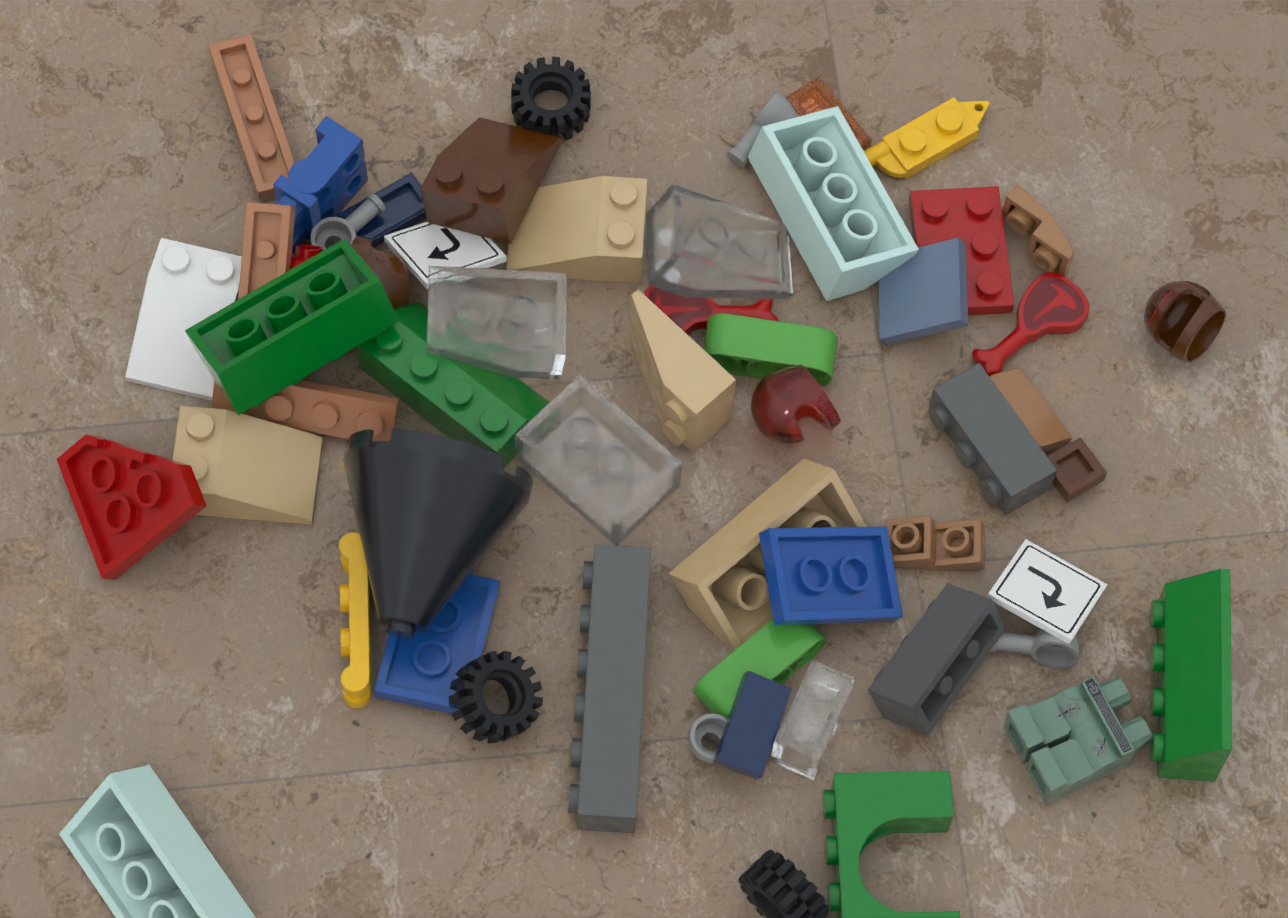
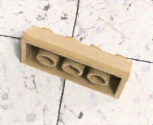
[668,459,867,652]

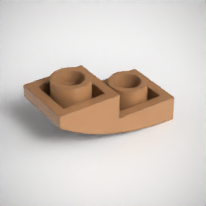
[1002,184,1074,276]
[885,516,985,571]

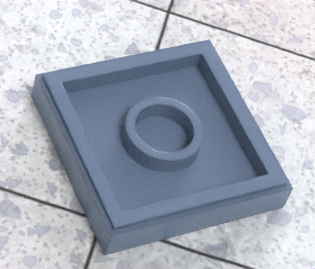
[878,237,968,345]

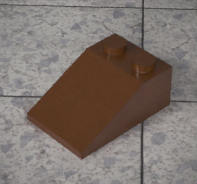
[420,117,561,244]

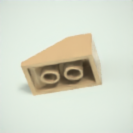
[506,176,647,284]
[629,289,736,454]
[172,406,323,525]

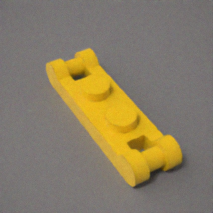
[339,532,372,708]

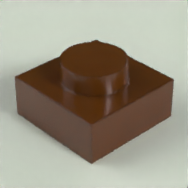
[1047,437,1107,502]

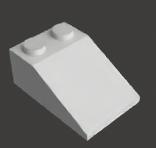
[125,238,242,401]

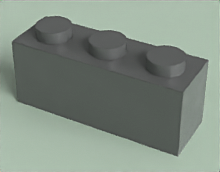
[928,363,1057,516]
[868,583,1006,736]

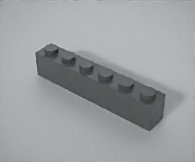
[568,545,651,833]

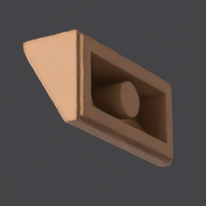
[990,367,1072,455]

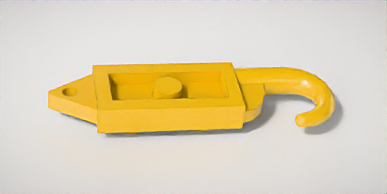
[864,97,990,179]

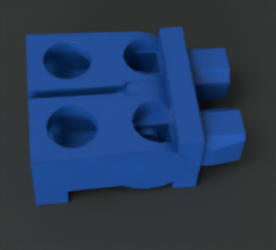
[273,116,368,252]

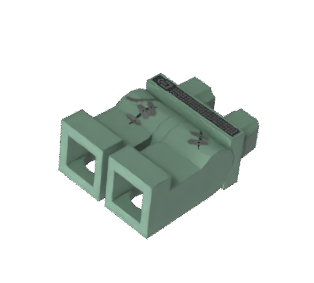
[1004,676,1153,806]

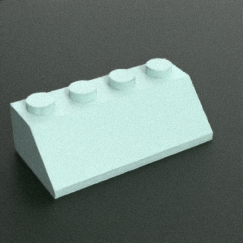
[748,106,919,301]
[59,765,256,918]

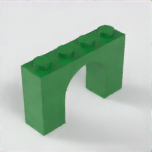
[822,771,960,918]

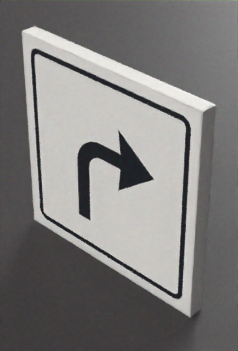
[384,221,507,289]
[987,539,1108,645]

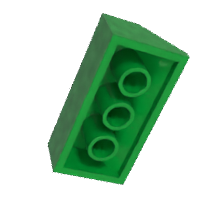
[185,238,400,415]
[357,302,557,470]
[1150,568,1232,782]

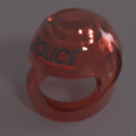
[750,364,841,444]

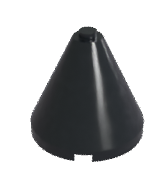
[343,429,533,639]

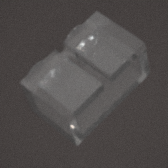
[770,660,856,780]

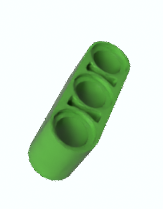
[703,313,838,387]
[693,619,827,719]

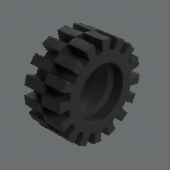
[511,57,591,141]
[448,651,543,743]
[739,850,829,918]

